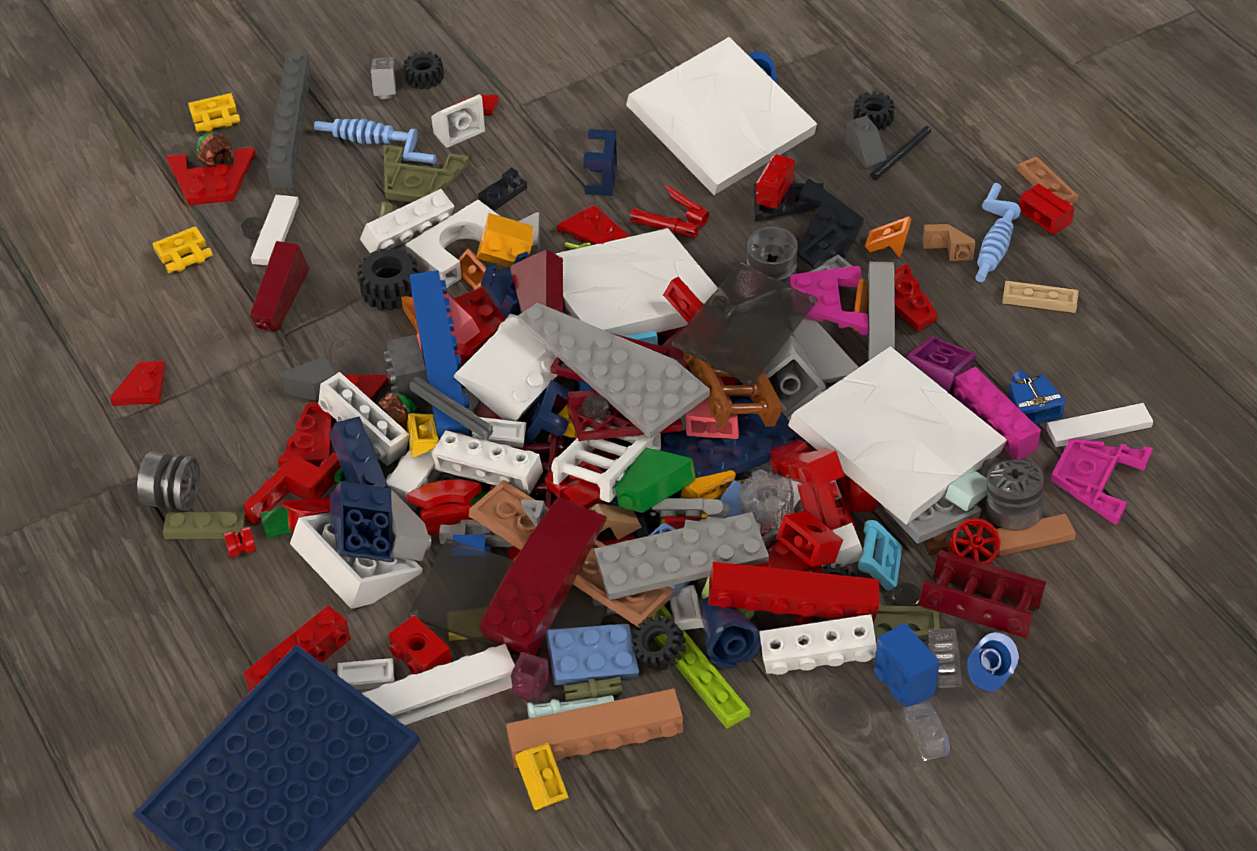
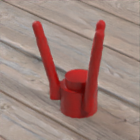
[665,185,710,228]

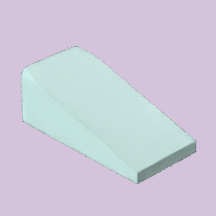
[945,471,988,512]

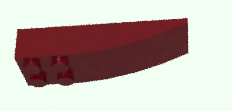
[478,497,607,659]

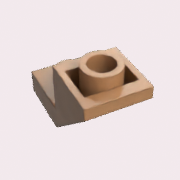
[922,224,975,261]
[588,503,641,539]

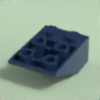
[330,481,393,562]

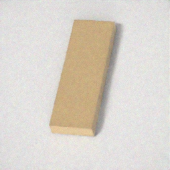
[1002,281,1079,313]

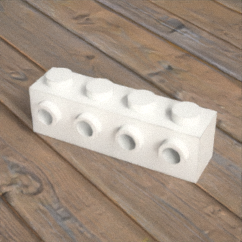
[360,189,455,254]
[318,372,409,466]
[432,430,543,495]
[760,615,876,675]

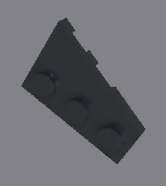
[754,183,824,222]

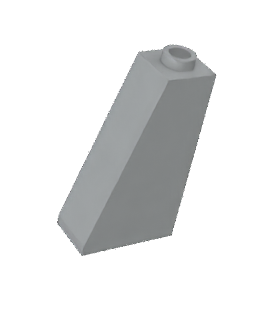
[787,316,859,392]

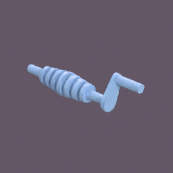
[314,119,436,164]
[975,183,1021,282]

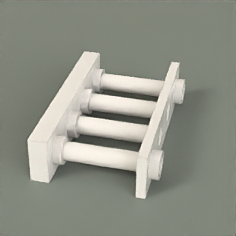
[551,411,661,502]

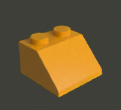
[476,213,534,268]

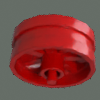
[948,518,1001,565]

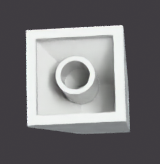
[431,94,485,148]

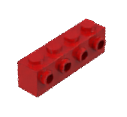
[243,605,351,693]

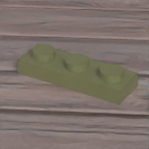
[163,512,247,539]

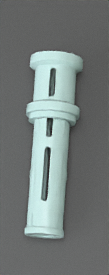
[527,695,614,719]

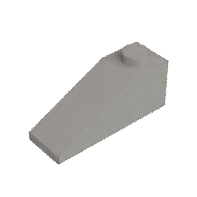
[371,57,396,99]
[391,489,431,561]

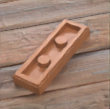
[1017,156,1079,204]
[996,514,1076,556]

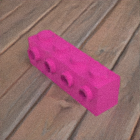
[953,367,1041,460]

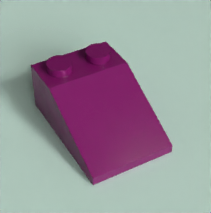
[906,336,977,395]

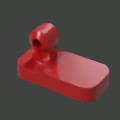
[420,501,474,535]

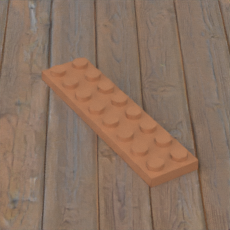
[469,480,674,628]

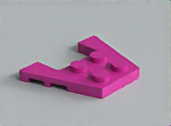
[789,266,869,335]
[1051,439,1153,525]

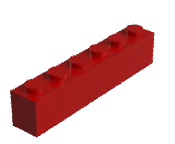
[708,562,879,623]

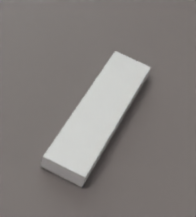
[251,195,299,265]
[1046,403,1153,447]

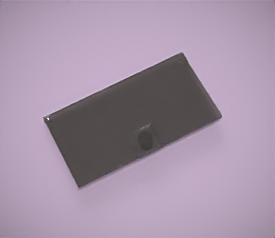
[672,262,818,387]
[408,538,608,667]

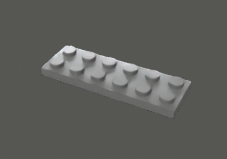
[594,512,769,600]

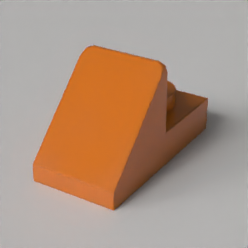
[865,216,912,258]

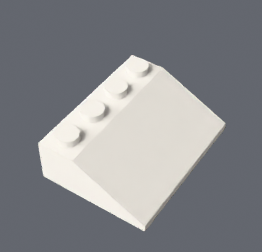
[453,316,568,421]
[290,512,423,609]

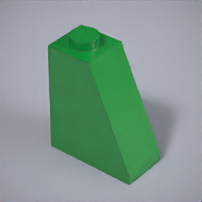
[615,447,696,513]

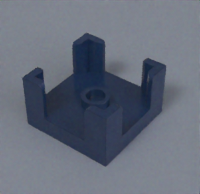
[583,129,618,196]
[481,251,531,320]
[524,380,575,458]

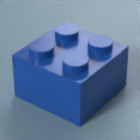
[874,623,940,710]

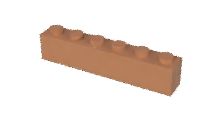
[506,689,683,768]

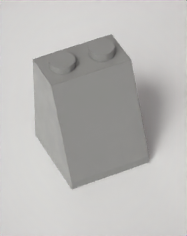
[755,329,826,417]

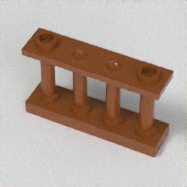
[683,336,783,428]

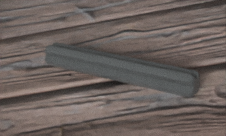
[410,377,493,439]

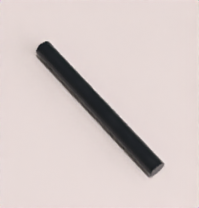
[871,126,931,180]

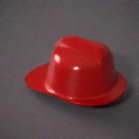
[281,497,330,532]

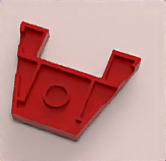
[166,147,256,206]

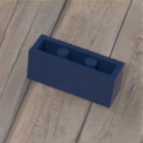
[329,416,388,488]

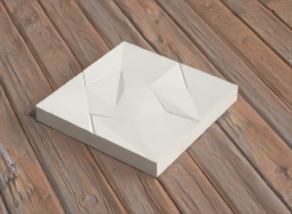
[626,37,817,195]
[556,228,728,336]
[788,346,1007,525]

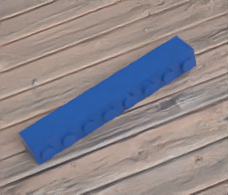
[409,270,469,440]

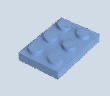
[546,624,639,685]

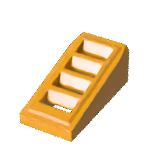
[680,470,736,500]

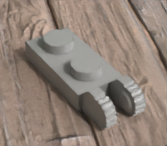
[652,499,731,518]

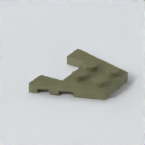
[383,145,469,203]

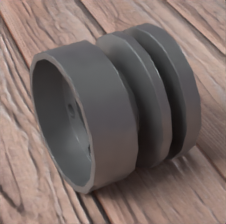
[747,227,797,291]
[137,451,201,511]
[986,460,1044,530]

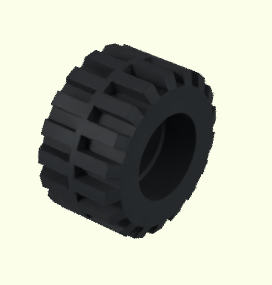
[357,248,418,311]

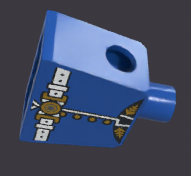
[1007,371,1065,425]

